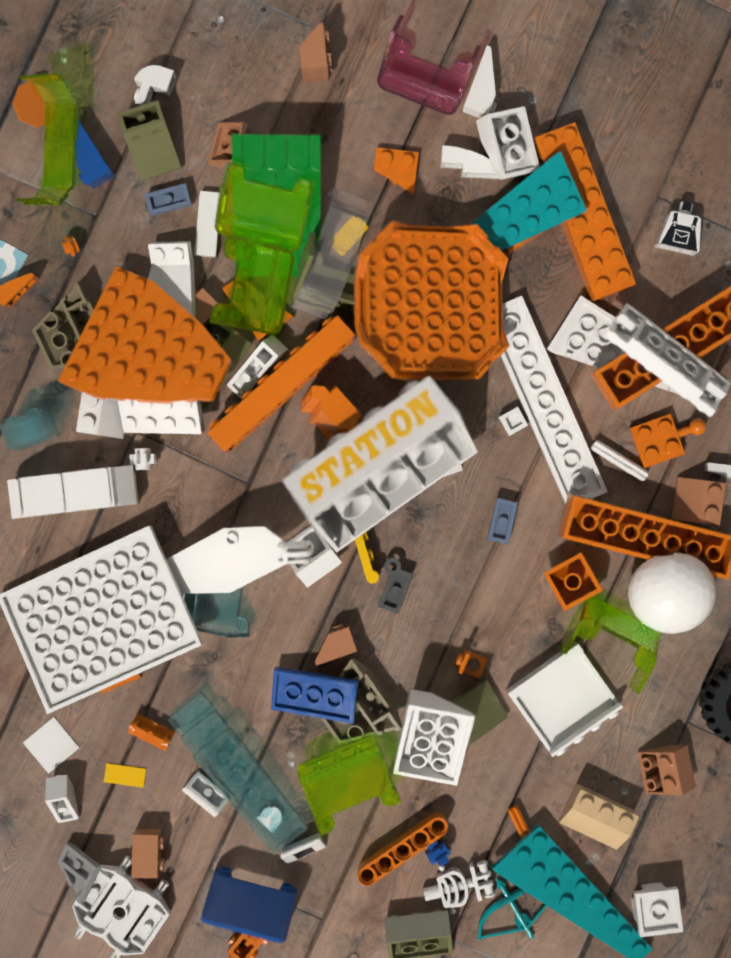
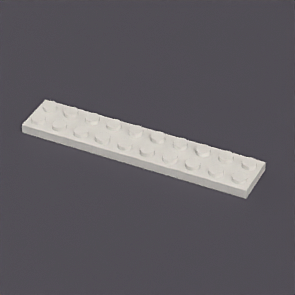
[500,296,608,505]

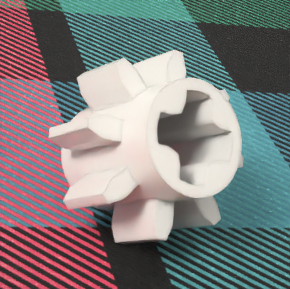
[129,448,156,470]

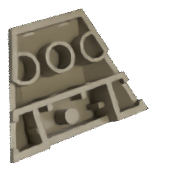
[32,282,96,369]
[321,658,402,744]

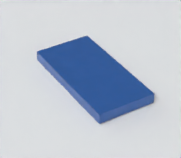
[271,667,359,724]

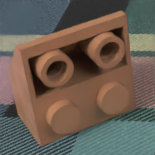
[299,23,332,83]
[637,745,696,795]

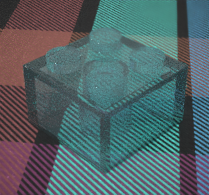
[0,408,59,451]

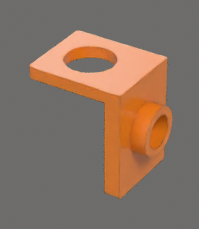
[455,649,488,678]

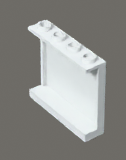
[506,642,623,757]

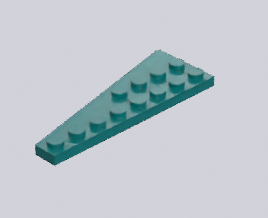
[470,151,587,251]
[491,824,653,958]

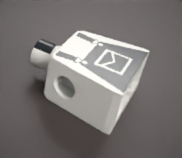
[654,202,701,256]

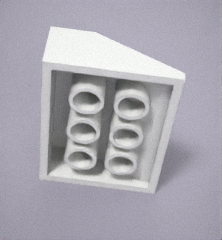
[393,689,475,786]

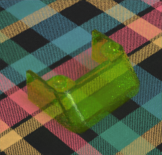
[558,596,661,694]

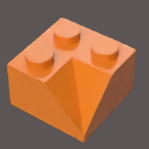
[543,552,604,611]

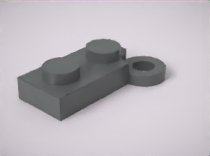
[378,558,413,614]

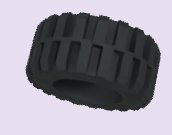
[699,663,731,744]

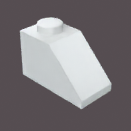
[45,775,79,823]

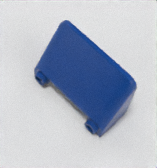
[200,867,298,943]

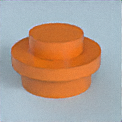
[61,236,80,257]

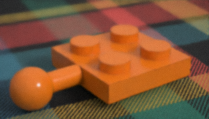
[629,414,706,468]

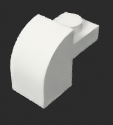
[134,65,177,107]

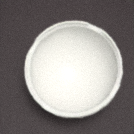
[628,553,716,634]

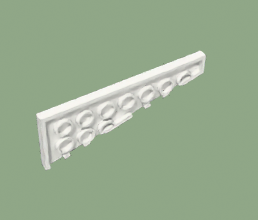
[546,296,680,395]

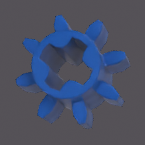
[425,840,451,867]

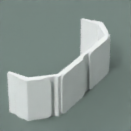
[7,465,139,519]

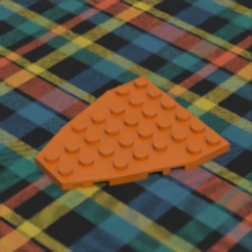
[58,266,232,404]

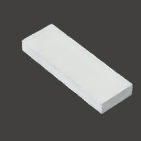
[194,191,222,258]

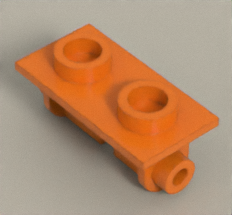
[128,713,175,751]

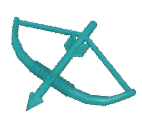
[478,877,547,941]

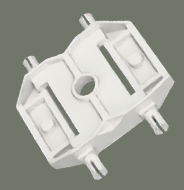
[72,856,171,958]

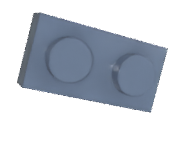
[144,183,192,216]
[487,498,518,544]

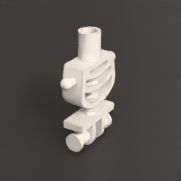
[423,861,496,915]

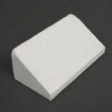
[182,771,231,817]

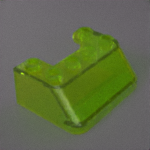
[210,235,294,335]

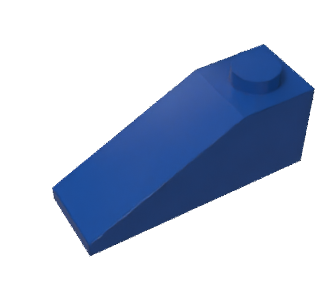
[72,116,115,189]

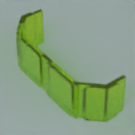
[16,73,78,207]

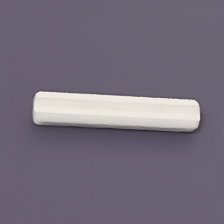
[591,440,649,481]

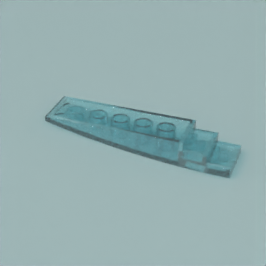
[168,691,308,855]

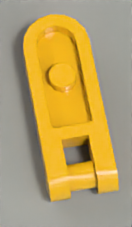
[355,532,379,584]

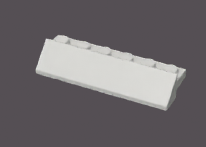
[604,303,731,417]

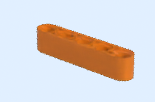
[358,812,448,886]

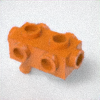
[227,932,269,958]

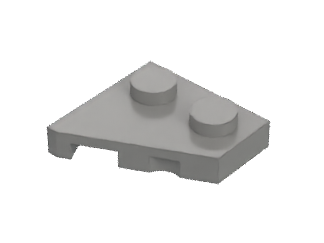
[58,842,102,904]

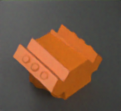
[300,385,364,442]

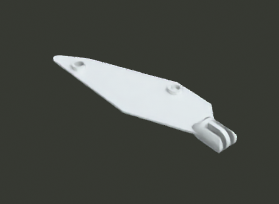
[166,526,313,594]

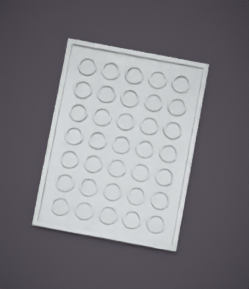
[0,525,203,714]

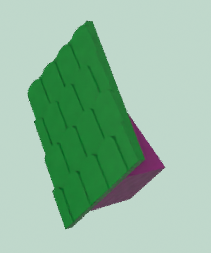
[232,134,321,278]

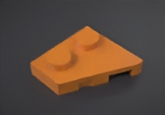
[374,147,419,195]

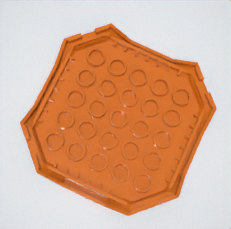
[354,220,510,381]

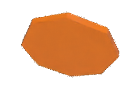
[12,80,58,128]

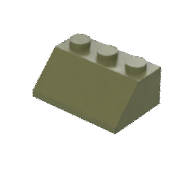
[384,909,453,958]

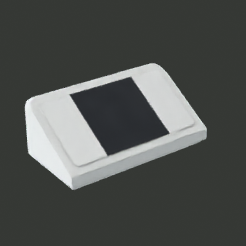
[280,833,326,863]

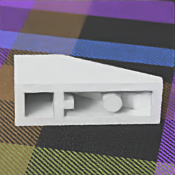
[462,45,497,118]
[227,335,288,398]

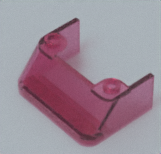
[377,15,481,115]

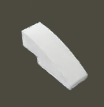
[440,145,500,179]

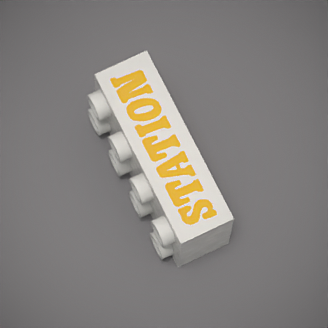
[282,376,478,552]

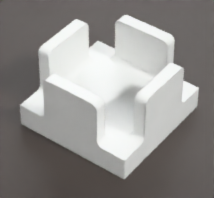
[631,882,683,937]

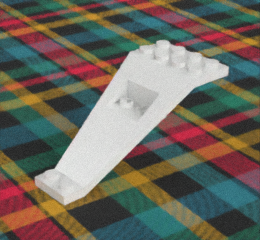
[118,241,205,434]

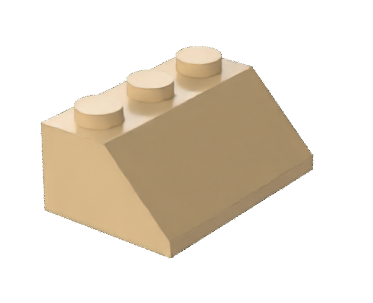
[558,783,639,850]

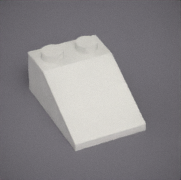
[476,106,540,180]

